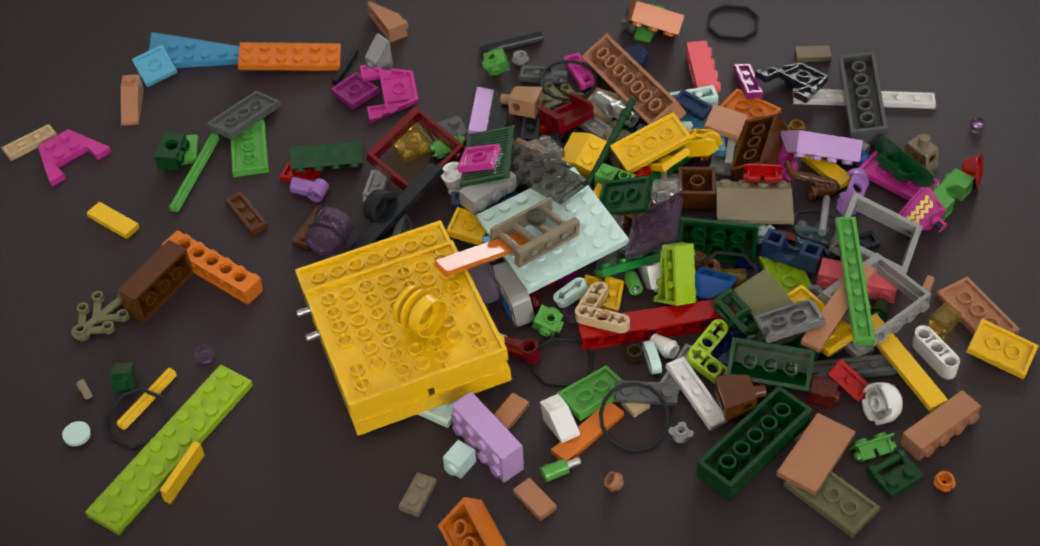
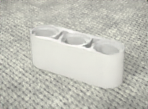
[912,325,960,379]

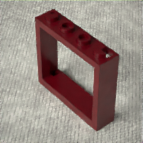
[366,106,464,192]

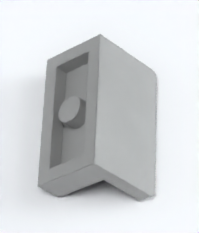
[710,138,736,176]

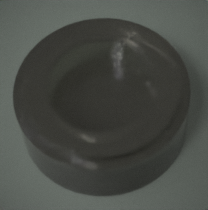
[527,208,546,227]

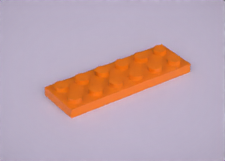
[238,42,341,71]

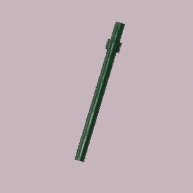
[586,98,636,188]

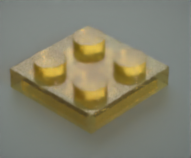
[392,124,434,163]

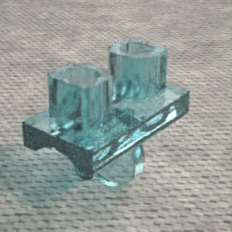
[794,221,829,244]

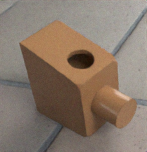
[500,86,543,118]

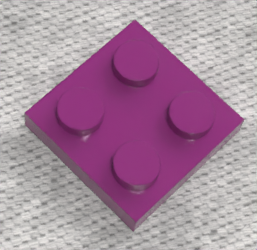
[330,72,379,110]

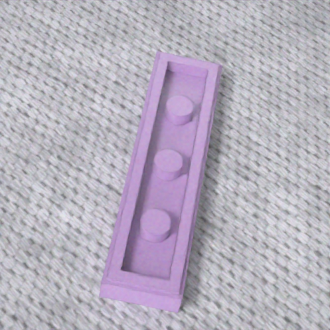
[468,87,494,134]

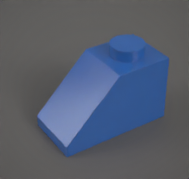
[695,266,738,300]

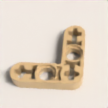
[575,281,630,333]

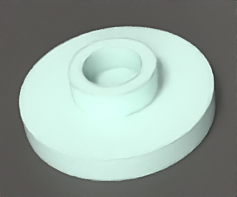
[62,421,91,446]

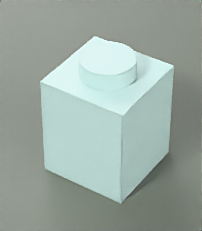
[443,440,476,479]

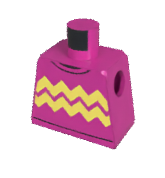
[898,187,947,232]

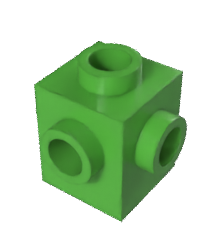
[482,48,510,76]
[532,305,564,337]

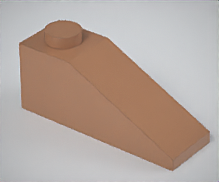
[367,2,409,43]
[121,74,144,126]

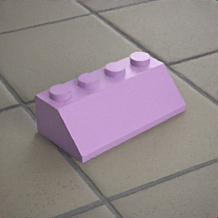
[780,130,863,165]

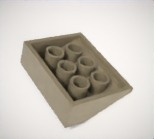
[715,179,794,224]

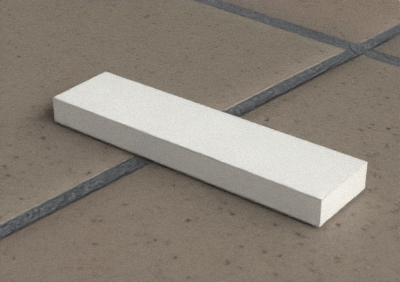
[666,356,728,431]

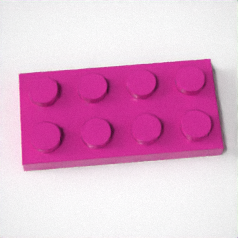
[859,151,941,201]

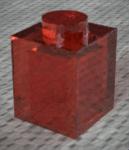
[807,376,841,410]

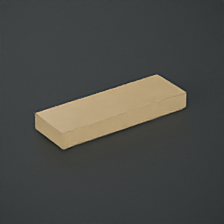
[1,124,57,161]

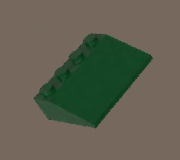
[679,217,759,266]

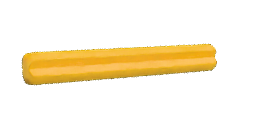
[116,368,177,430]

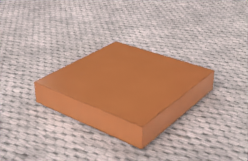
[704,104,748,141]

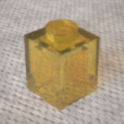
[928,302,962,339]

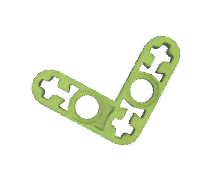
[686,319,728,384]

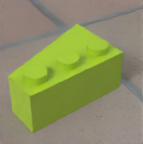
[653,242,696,306]

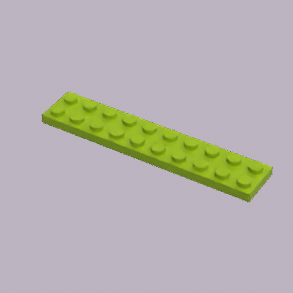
[85,365,253,535]

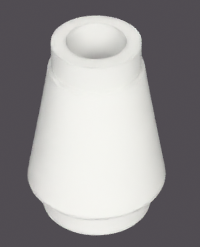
[650,334,680,359]

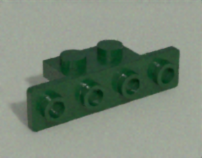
[874,134,935,187]

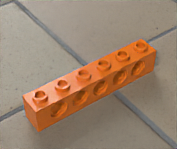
[162,230,263,305]

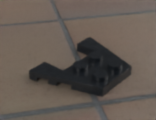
[754,63,828,103]

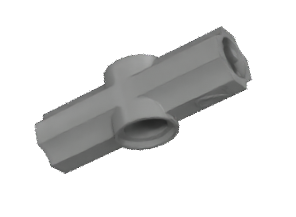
[592,91,639,128]

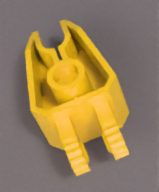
[681,128,723,158]

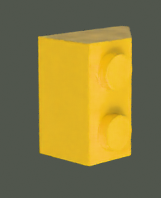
[559,132,607,179]

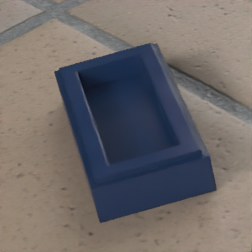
[675,89,713,122]

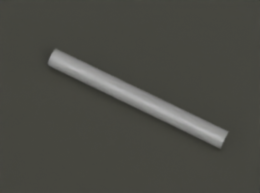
[818,195,830,236]

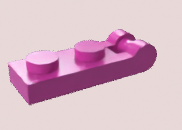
[563,52,598,92]

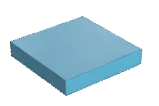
[132,45,178,87]

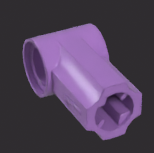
[290,177,329,203]

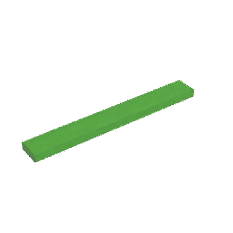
[835,217,875,345]

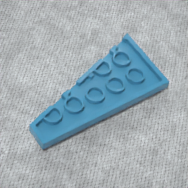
[149,32,240,68]

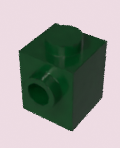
[110,362,137,393]

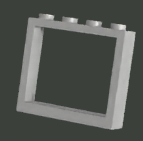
[828,192,923,274]
[820,253,931,348]

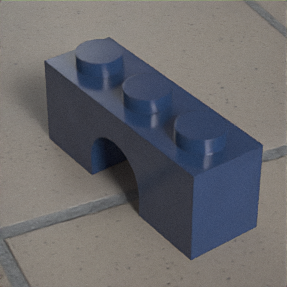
[760,228,824,274]

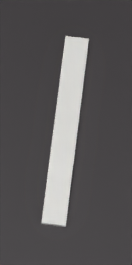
[793,88,936,109]

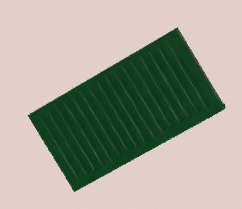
[460,125,515,187]

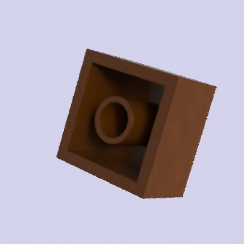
[677,167,716,209]

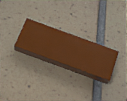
[225,192,268,236]

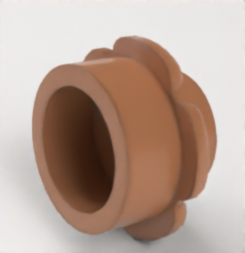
[604,471,624,492]

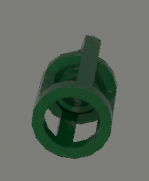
[711,288,759,335]

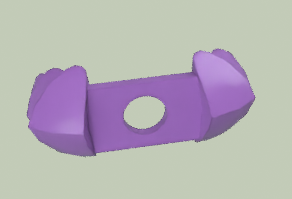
[836,168,869,216]

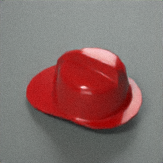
[959,153,984,190]

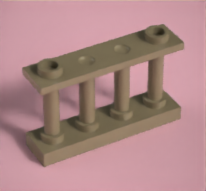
[490,197,580,268]

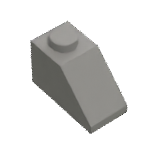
[365,34,393,70]

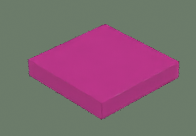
[457,144,501,173]

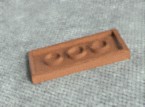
[936,277,1020,335]
[777,413,855,496]

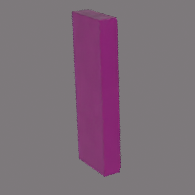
[733,64,764,99]

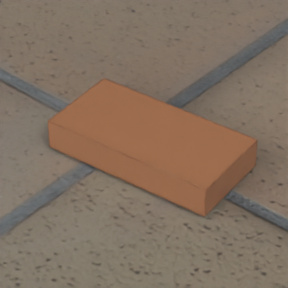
[494,393,529,431]
[513,478,557,521]

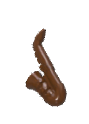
[785,160,840,201]

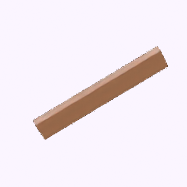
[801,263,875,353]

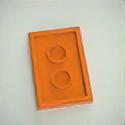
[720,88,782,120]

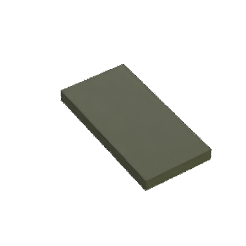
[734,269,806,345]
[784,471,880,538]

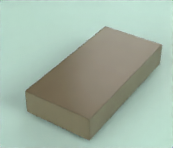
[795,45,832,62]

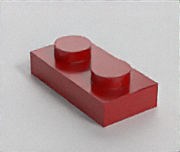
[826,359,869,402]

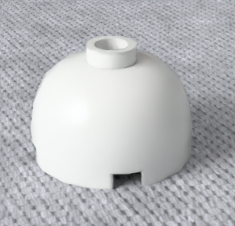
[862,382,903,425]

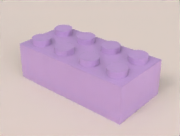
[451,392,524,482]

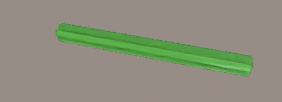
[169,133,219,213]

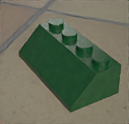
[289,141,363,173]
[726,337,815,392]

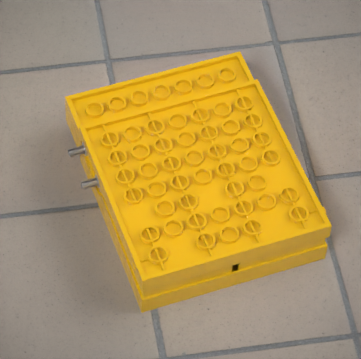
[295,220,512,436]

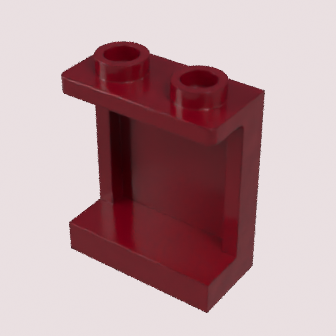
[537,92,594,135]

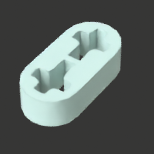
[553,277,589,308]
[642,340,662,375]

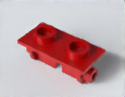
[743,164,782,184]

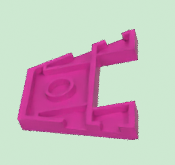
[360,65,419,123]
[38,129,111,187]

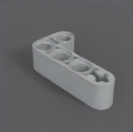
[488,261,535,328]

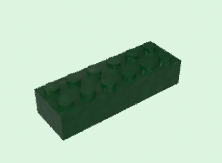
[696,386,812,501]

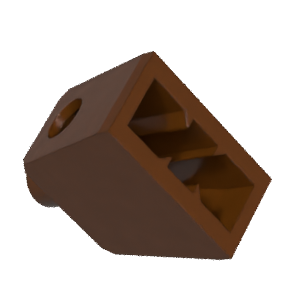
[714,375,767,420]

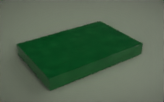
[599,175,654,216]

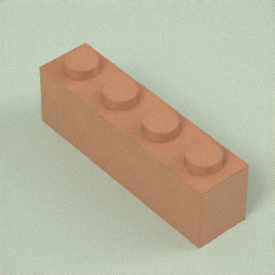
[900,390,981,461]

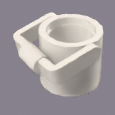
[441,162,464,195]

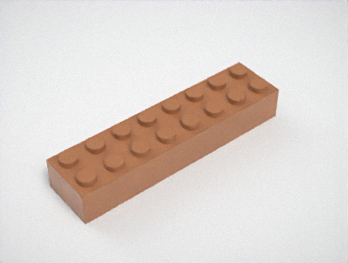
[582,33,686,125]

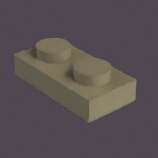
[399,472,437,517]

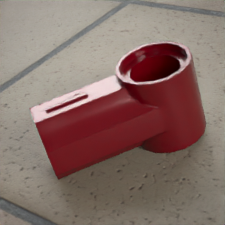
[504,336,541,365]

